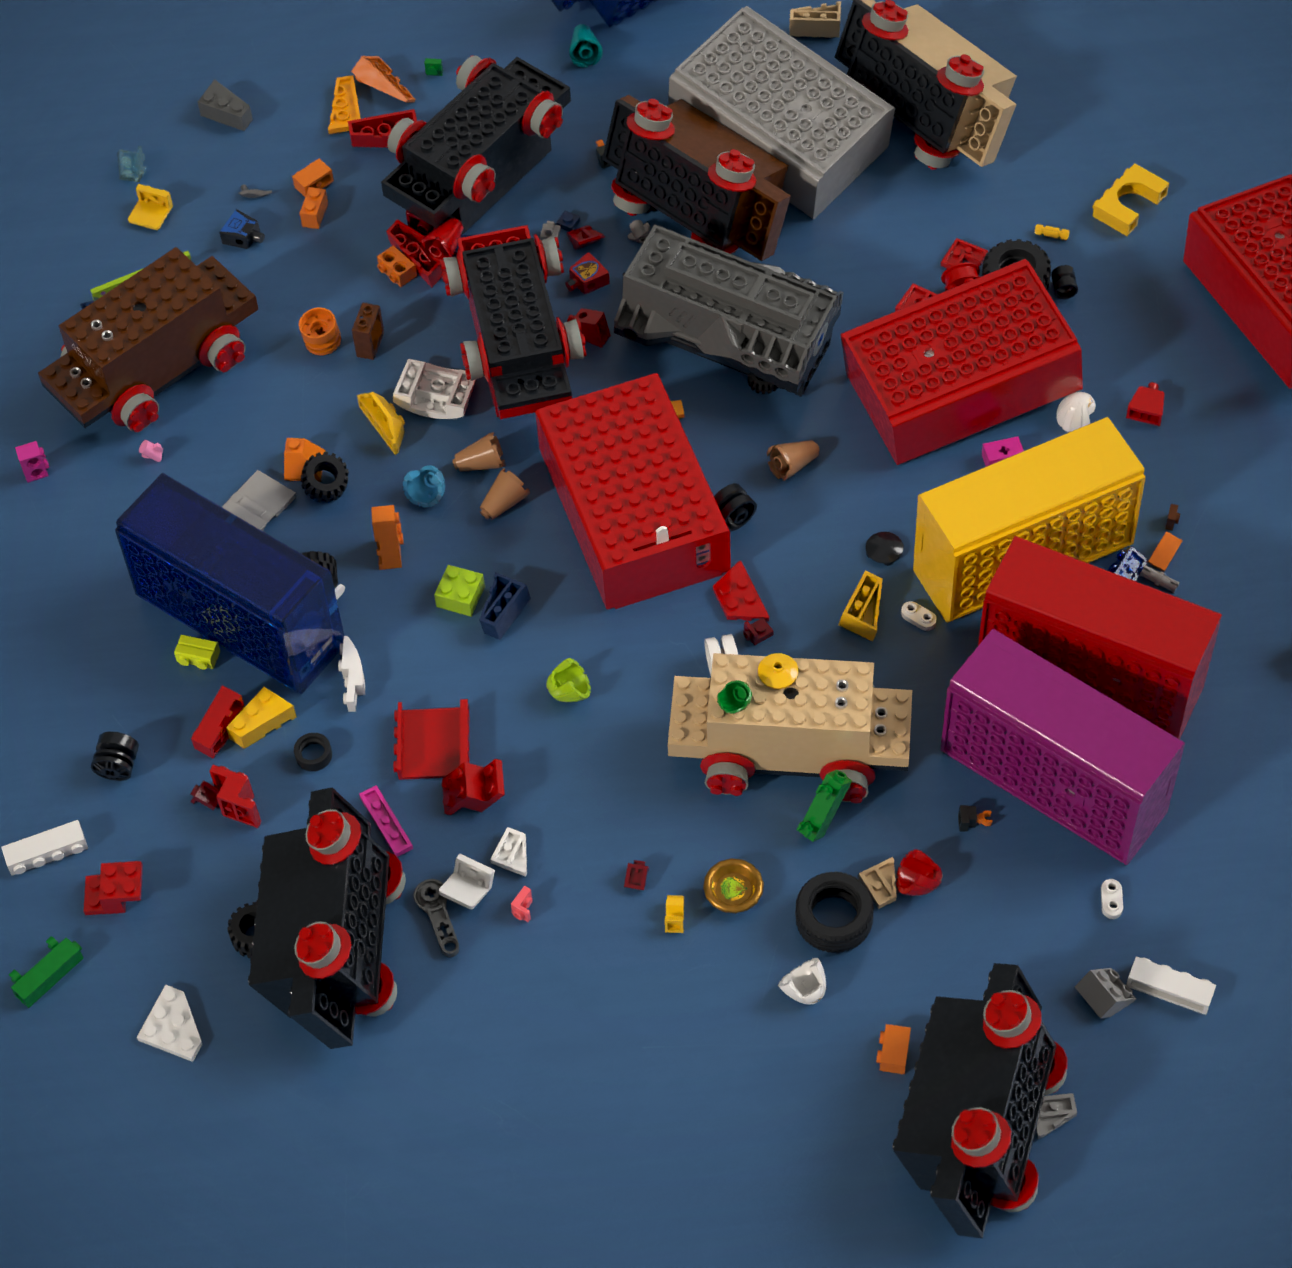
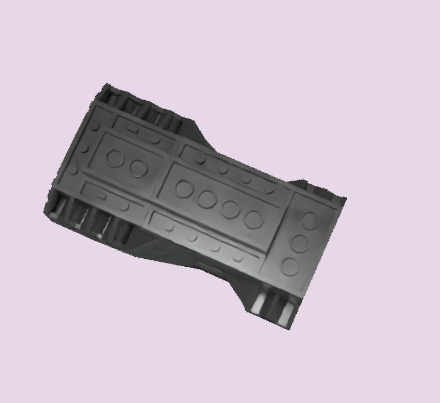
[614,224,844,397]

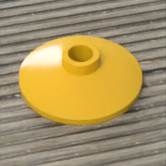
[758,653,798,689]

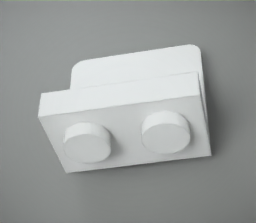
[439,854,495,909]

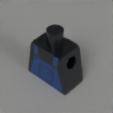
[219,209,265,249]

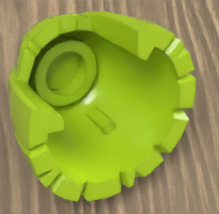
[546,658,591,702]

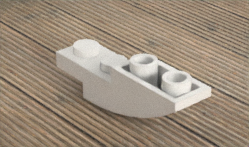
[338,636,365,712]

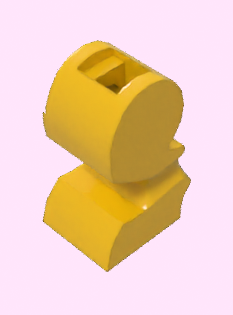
[665,895,684,933]

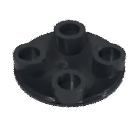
[866,532,903,566]

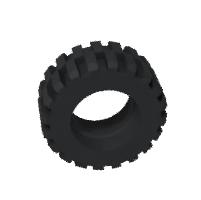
[982,239,1051,290]

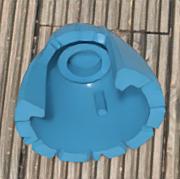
[403,465,445,507]

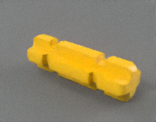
[1034,224,1069,240]

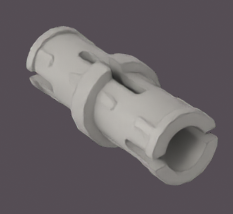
[1140,565,1180,593]

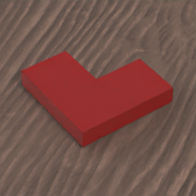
[941,238,988,269]

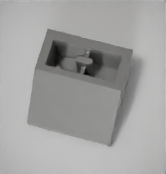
[1075,968,1136,1018]

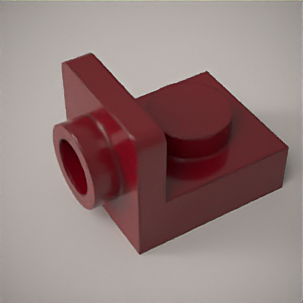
[743,618,774,646]
[190,780,220,810]
[624,860,650,890]

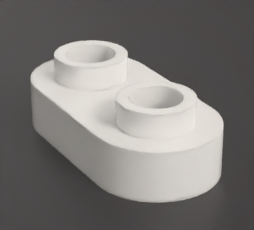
[901,601,937,631]
[1101,879,1123,919]

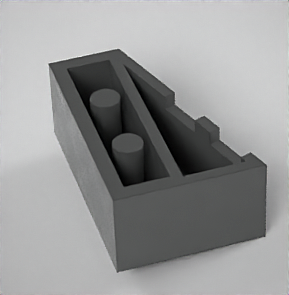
[198,79,253,131]

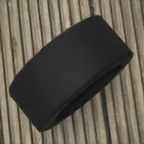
[294,733,332,771]

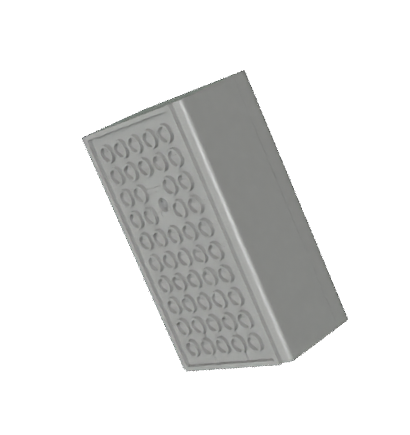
[668,6,895,219]

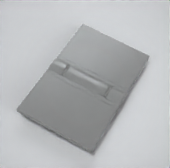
[208,470,296,547]

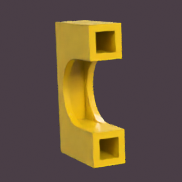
[1092,163,1169,236]

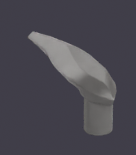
[239,185,272,198]

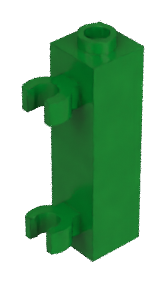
[796,769,852,842]
[8,936,84,1008]

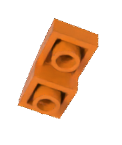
[1148,531,1183,572]

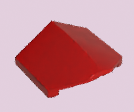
[567,225,605,250]

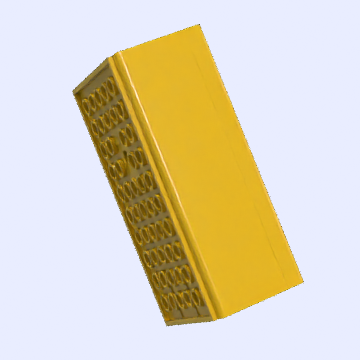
[913,417,1146,623]

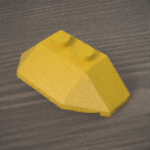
[357,392,405,455]

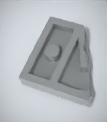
[1036,1093,1077,1139]

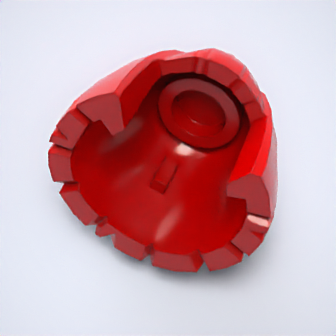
[896,849,943,896]

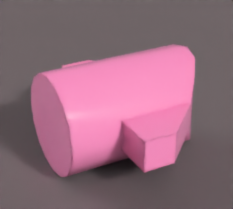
[139,440,163,462]

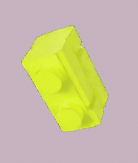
[174,635,220,670]

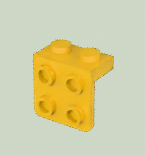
[128,184,173,230]

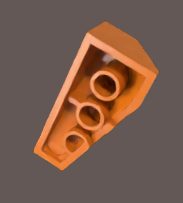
[351,56,416,103]

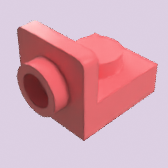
[511,886,533,922]

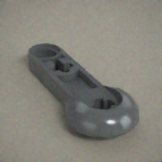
[414,879,460,957]

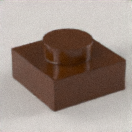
[1165,504,1181,531]

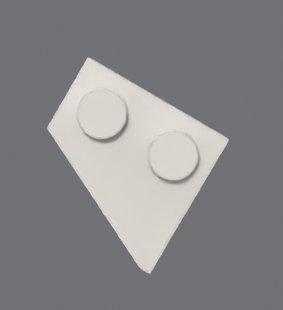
[490,827,527,877]

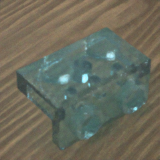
[117,146,146,183]

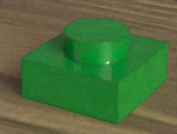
[424,58,443,76]

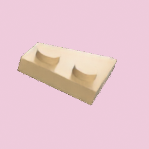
[858,857,897,909]

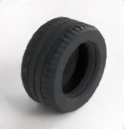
[795,872,874,953]

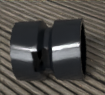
[1051,265,1078,299]

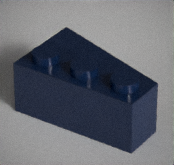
[479,572,531,640]

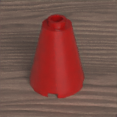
[420,218,463,265]

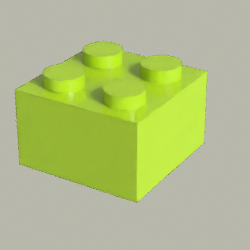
[434,565,485,617]

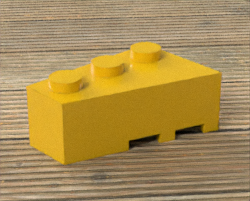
[838,570,883,642]
[226,687,297,749]

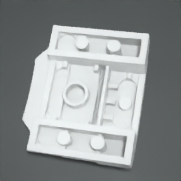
[393,359,476,419]

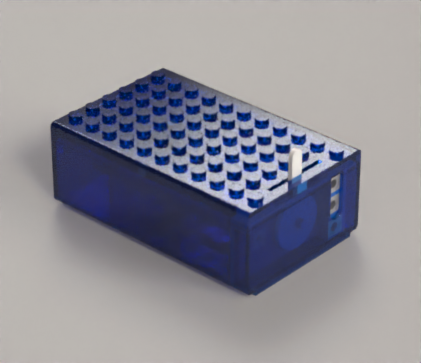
[115,473,345,694]

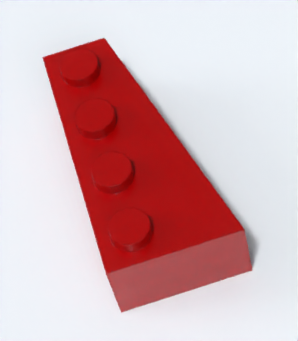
[348,109,417,148]
[386,219,445,288]

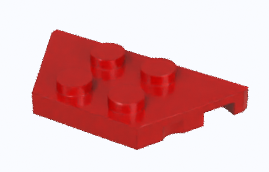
[713,560,769,622]

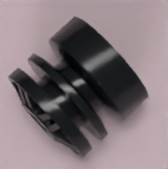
[91,731,139,781]

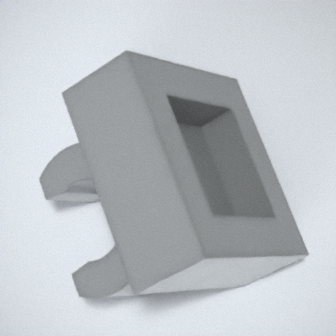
[540,221,561,240]

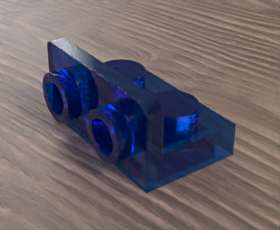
[1107,546,1149,581]

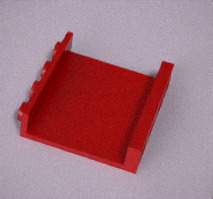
[393,699,470,780]

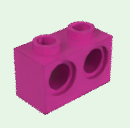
[15,441,50,483]

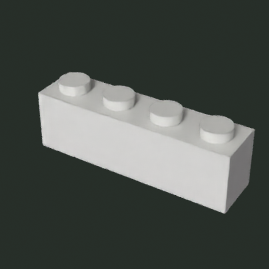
[1,820,88,876]
[1127,957,1216,1015]

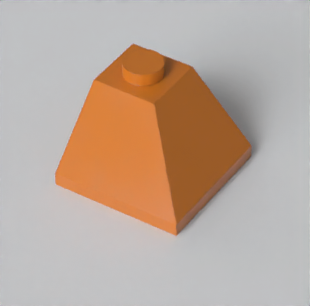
[284,438,326,482]

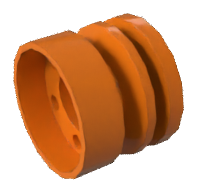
[298,307,342,356]

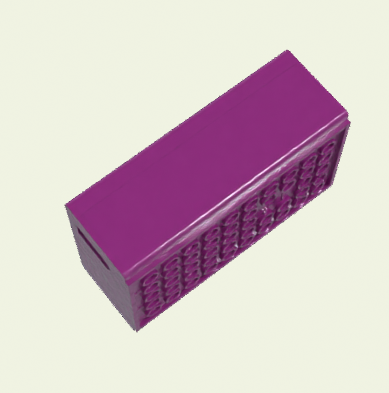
[940,629,1185,865]

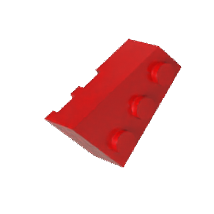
[191,685,245,758]

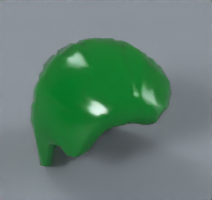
[717,680,752,714]

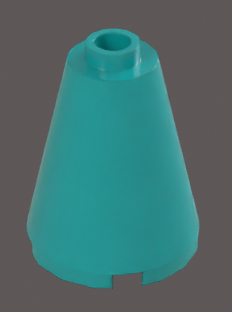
[569,24,603,68]

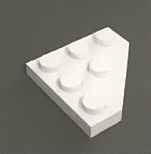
[137,985,202,1062]

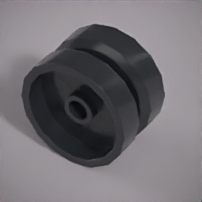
[714,483,757,531]

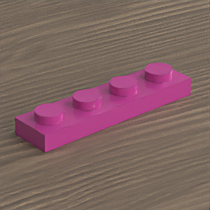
[359,785,413,857]

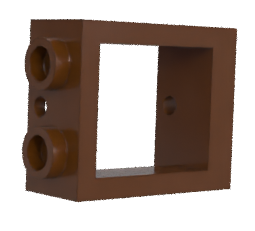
[352,303,385,360]

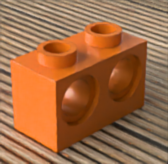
[377,245,417,287]

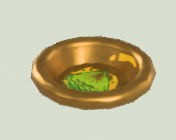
[703,858,764,913]

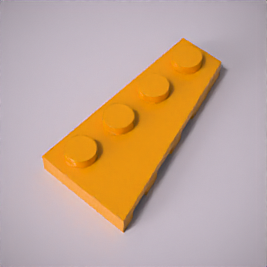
[328,75,361,134]

